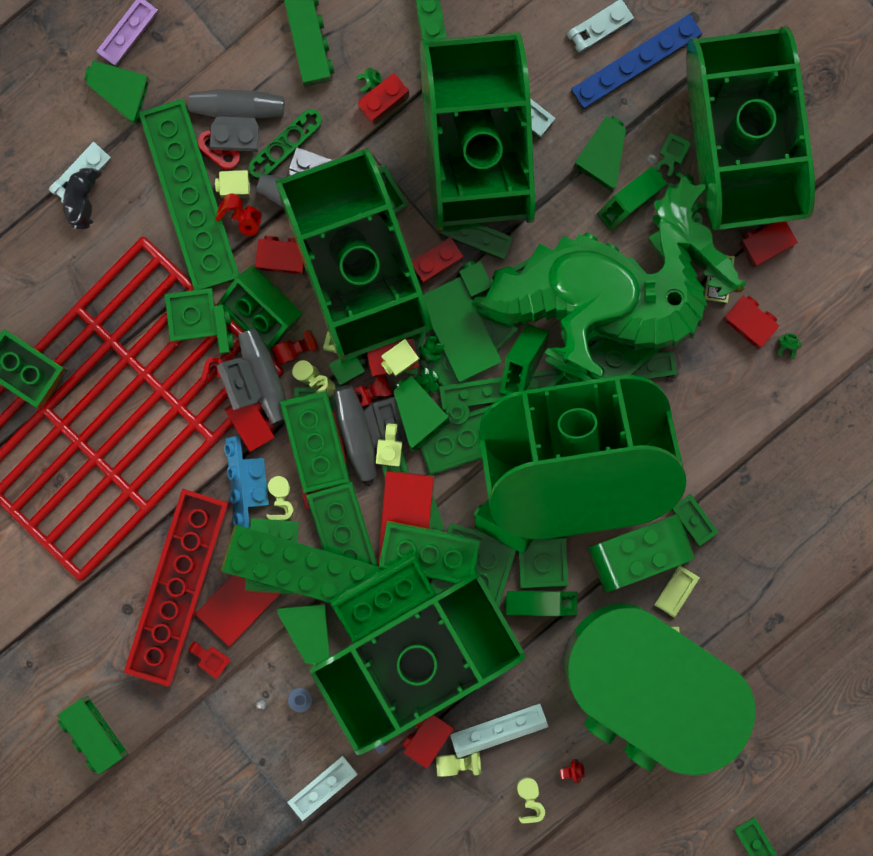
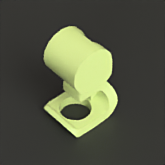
[292,360,335,398]
[266,476,294,521]
[436,751,481,776]
[517,777,545,823]

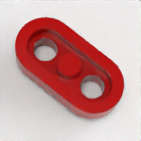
[198,130,240,171]

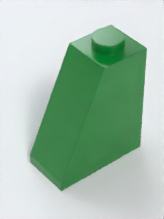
[84,61,150,125]
[574,116,626,192]
[597,166,667,232]
[500,324,549,395]
[393,376,450,453]
[474,499,534,554]
[504,591,577,616]
[277,604,330,667]

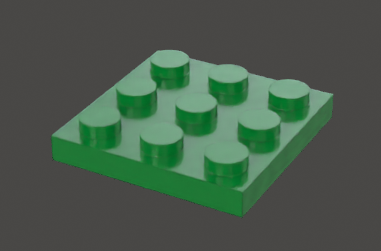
[431,523,516,607]

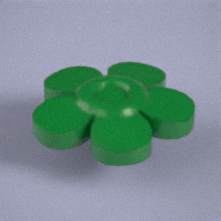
[415,367,439,394]

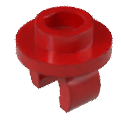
[559,759,585,783]

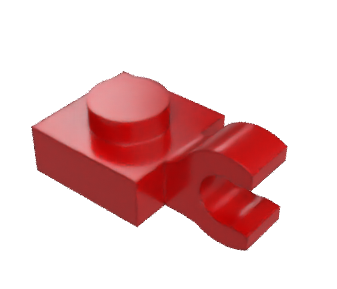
[188,641,231,679]

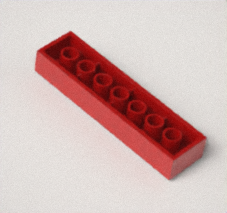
[123,488,231,687]

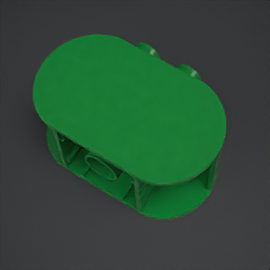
[686,26,815,231]
[420,32,535,232]
[275,148,433,364]
[479,375,687,540]
[308,571,527,755]
[564,603,756,775]

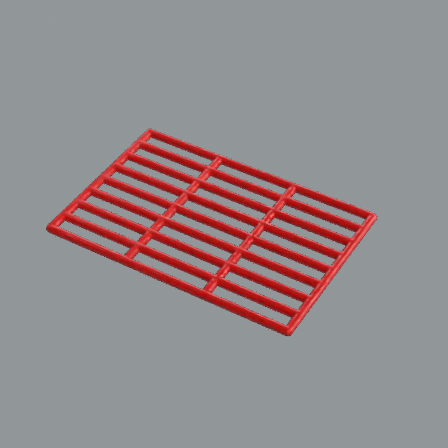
[0,236,284,581]

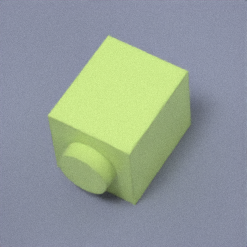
[215,170,250,199]
[381,339,419,377]

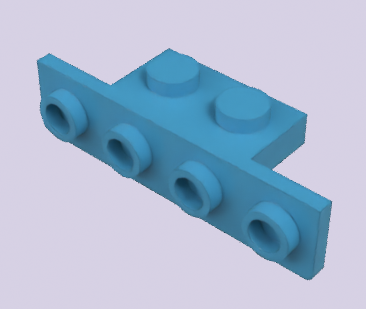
[224,436,269,529]

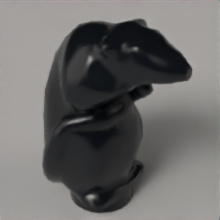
[63,168,102,229]

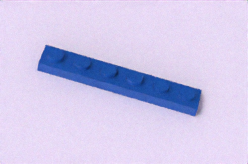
[571,14,703,110]

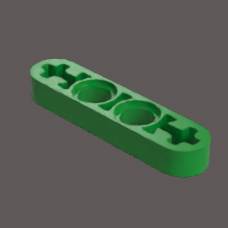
[249,109,322,180]

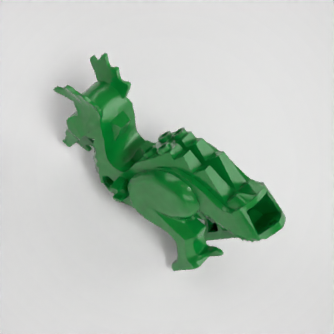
[471,177,746,383]

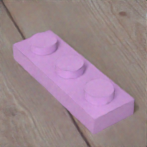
[96,0,159,67]

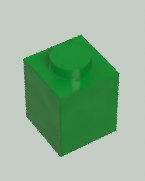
[459,260,491,299]
[328,355,367,386]

